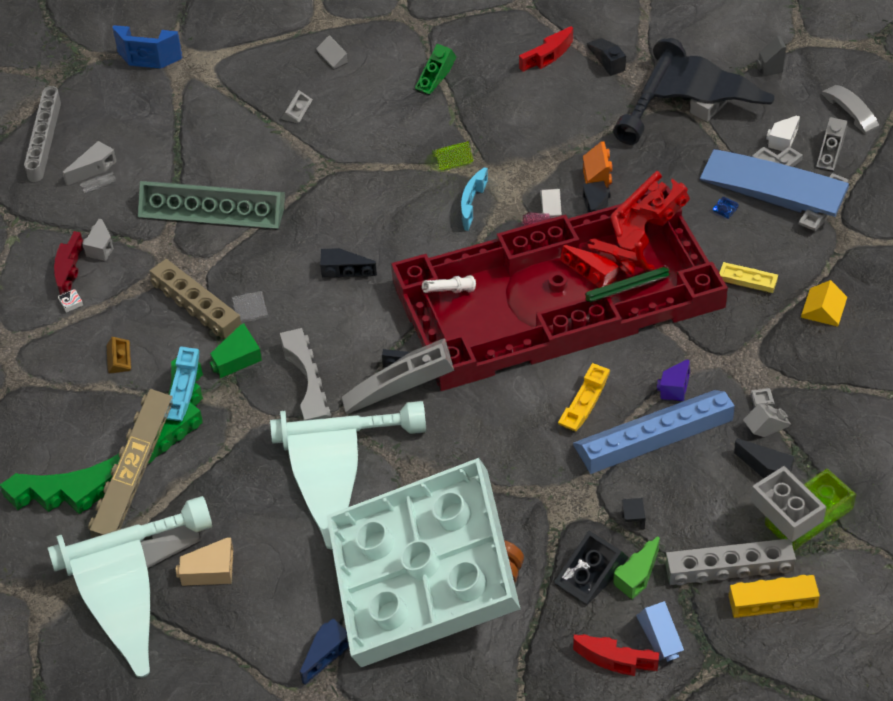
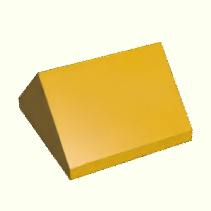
[801,280,847,326]

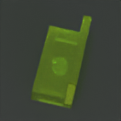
[432,141,474,170]

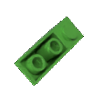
[614,536,660,600]

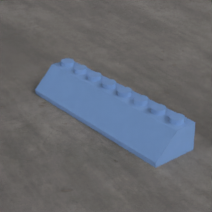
[573,390,734,474]

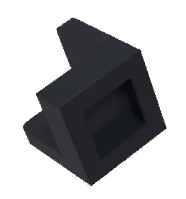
[621,498,646,529]

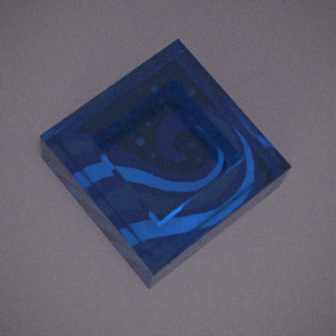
[713,196,739,219]

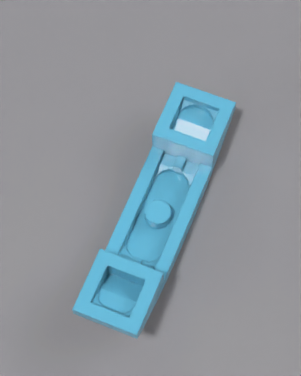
[461,168,488,231]
[167,347,199,421]

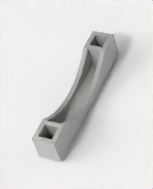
[280,328,331,421]

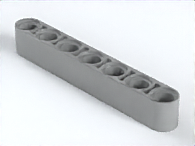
[24,86,61,182]

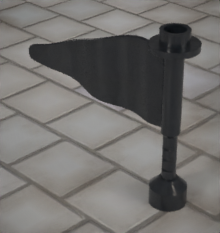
[613,38,775,145]

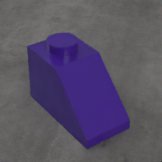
[657,360,690,401]

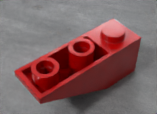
[560,245,620,288]

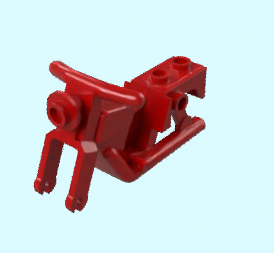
[588,171,690,275]

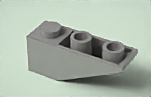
[816,117,847,171]
[63,141,117,185]

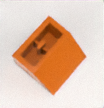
[583,142,612,188]

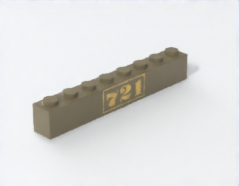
[88,389,173,538]

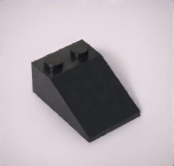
[554,530,629,605]

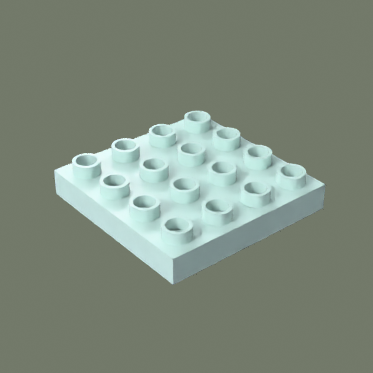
[327,458,520,667]

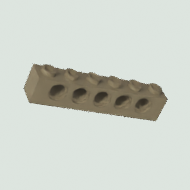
[150,259,241,340]

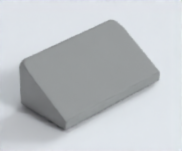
[316,36,348,69]
[281,90,313,124]

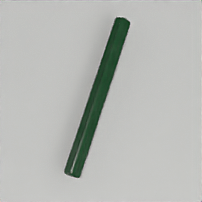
[585,267,670,302]

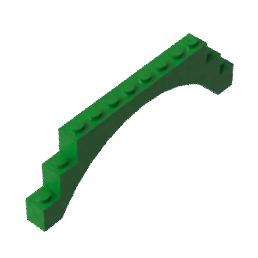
[0,358,203,514]

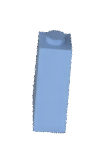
[636,601,684,662]

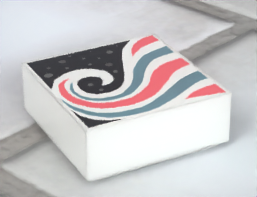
[58,289,83,313]

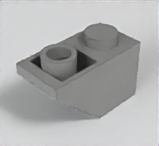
[83,219,114,261]
[743,403,791,437]

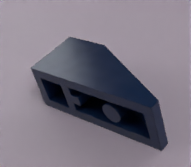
[300,619,349,685]

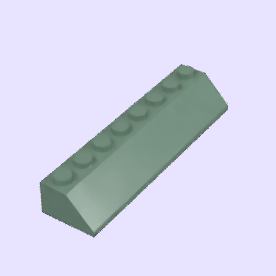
[138,181,285,229]

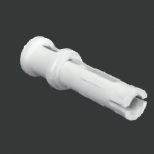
[422,275,476,293]

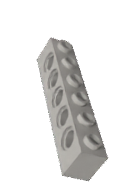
[665,539,796,585]

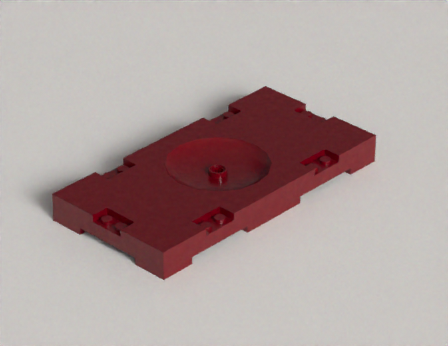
[391,186,728,391]

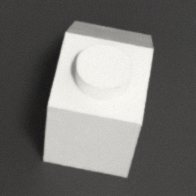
[766,116,800,151]

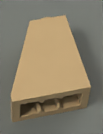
[176,538,233,586]

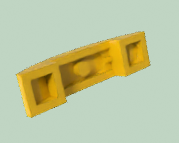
[558,363,610,431]

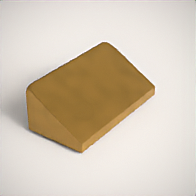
[107,337,131,373]

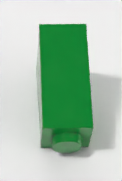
[209,323,262,378]

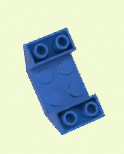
[112,25,183,69]

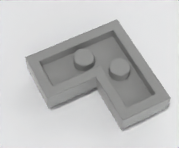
[752,147,803,167]

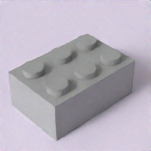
[750,466,826,542]

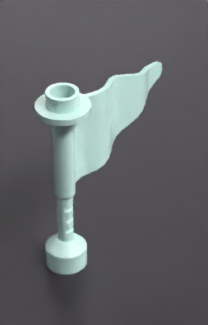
[270,401,426,549]
[47,496,212,678]

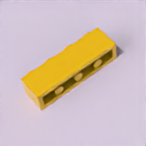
[729,575,820,618]

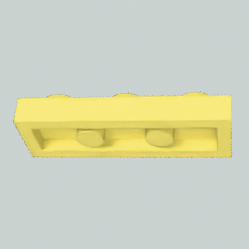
[719,262,778,293]

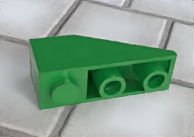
[415,44,457,95]

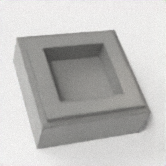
[750,388,774,408]

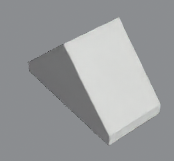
[540,189,561,219]

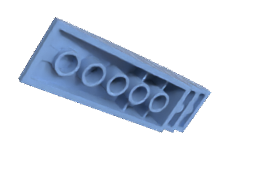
[700,149,849,217]

